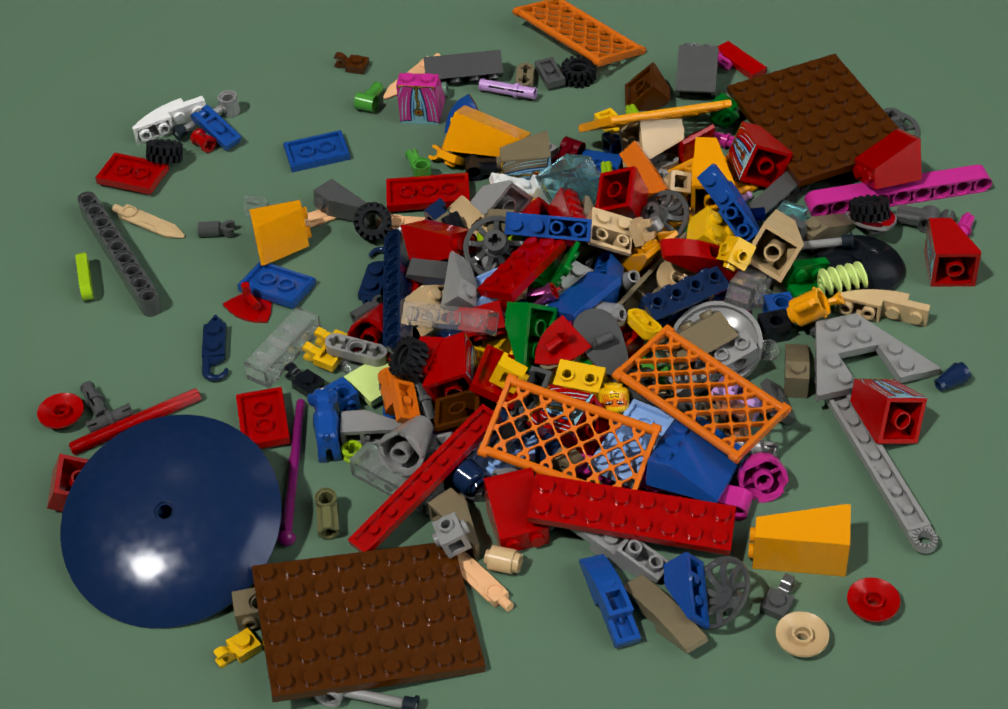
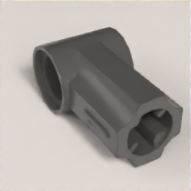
[896,204,941,233]

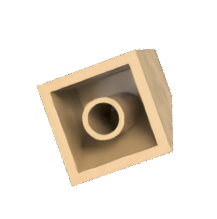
[619,119,685,168]
[750,209,804,283]

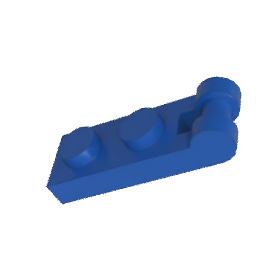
[190,105,241,151]

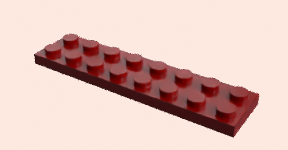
[527,473,736,556]

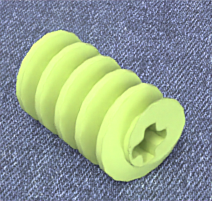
[817,261,868,296]

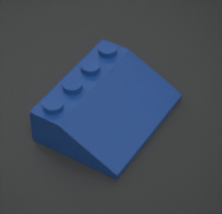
[645,416,746,503]

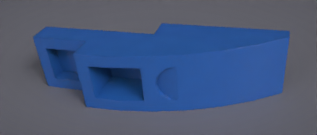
[697,164,760,242]
[504,212,592,242]
[579,554,641,649]

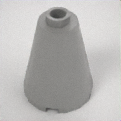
[377,415,433,476]

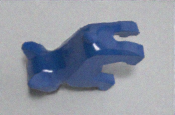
[307,387,342,463]

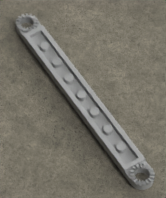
[825,394,938,554]

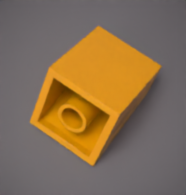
[249,200,312,266]

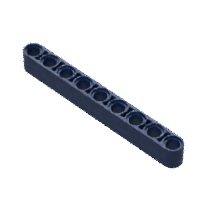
[383,229,413,355]

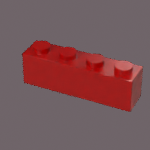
[548,187,586,247]

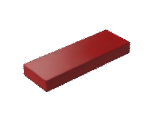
[717,41,767,79]

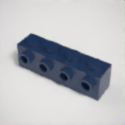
[638,266,732,326]

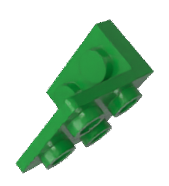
[530,241,580,288]
[781,257,835,308]

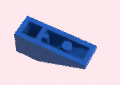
[663,551,710,629]

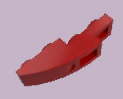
[659,238,740,283]

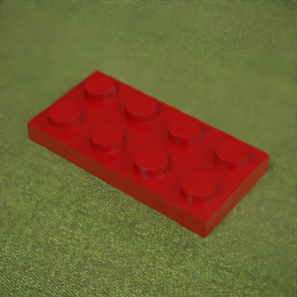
[386,172,470,212]
[477,236,567,301]

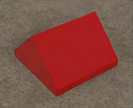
[663,124,715,164]

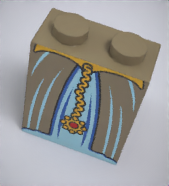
[496,131,552,180]

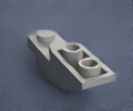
[570,529,668,582]

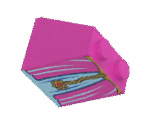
[396,73,445,125]

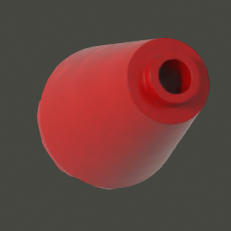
[348,303,388,357]

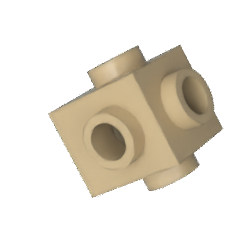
[662,170,692,201]

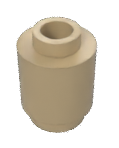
[484,545,523,575]

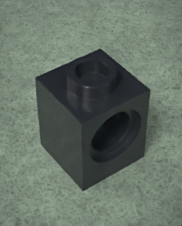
[757,309,794,345]

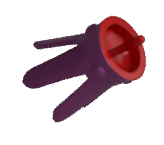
[525,282,560,305]

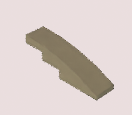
[623,574,708,654]

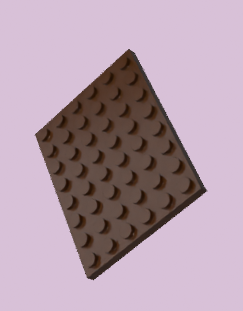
[727,54,899,187]
[251,543,486,703]

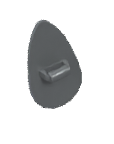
[573,308,628,379]

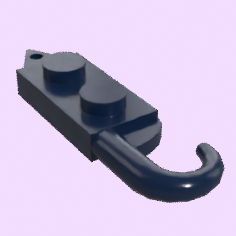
[358,247,384,304]
[202,315,229,382]

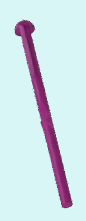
[277,399,305,547]

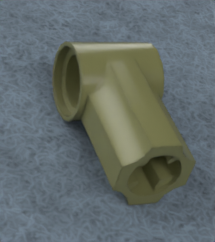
[314,487,340,540]

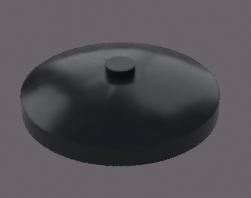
[815,235,903,295]

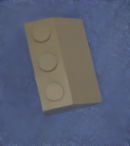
[658,309,738,370]

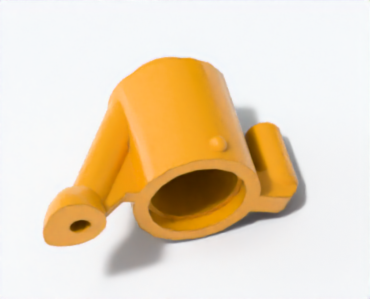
[786,287,845,327]

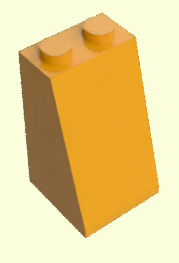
[442,105,531,157]
[691,137,735,217]
[748,504,851,577]

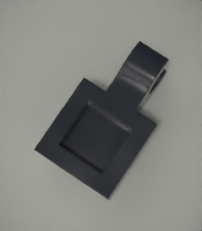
[284,362,325,397]

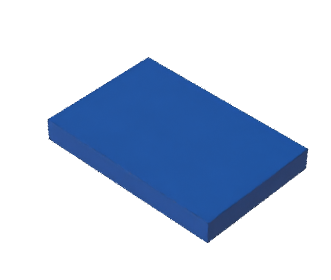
[283,130,351,173]
[237,262,316,309]
[547,271,622,321]

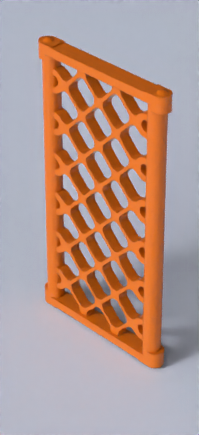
[512,0,646,67]
[611,324,792,464]
[477,373,662,490]

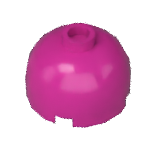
[737,452,789,503]

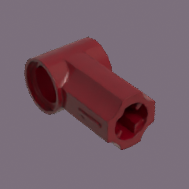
[551,136,586,173]

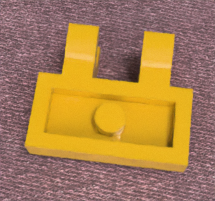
[302,326,348,372]

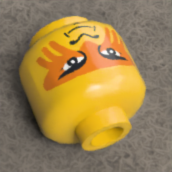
[598,382,630,414]

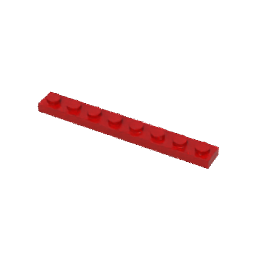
[347,404,502,552]

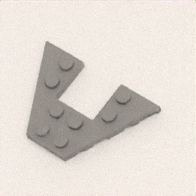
[814,313,941,402]

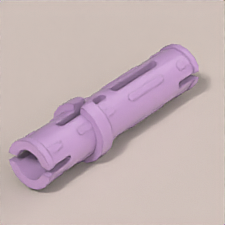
[479,78,537,100]

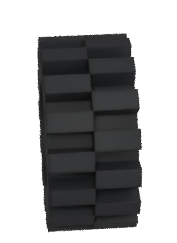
[561,55,596,89]
[146,139,183,164]
[850,194,890,223]
[353,202,392,241]
[388,335,429,381]

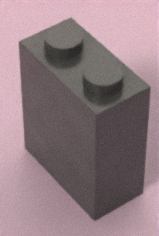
[675,43,719,99]

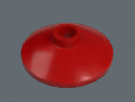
[37,393,84,429]
[847,577,901,622]

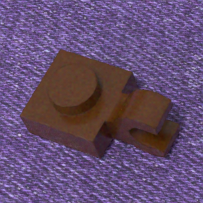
[334,52,369,75]

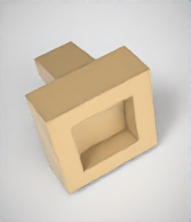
[628,217,657,247]

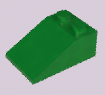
[505,302,558,374]

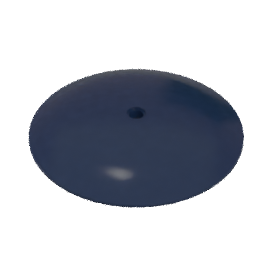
[60,415,282,629]

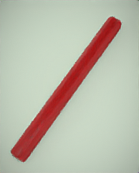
[69,388,201,455]

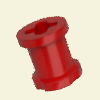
[190,128,217,153]

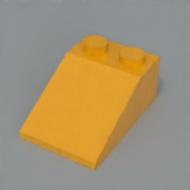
[614,230,678,278]

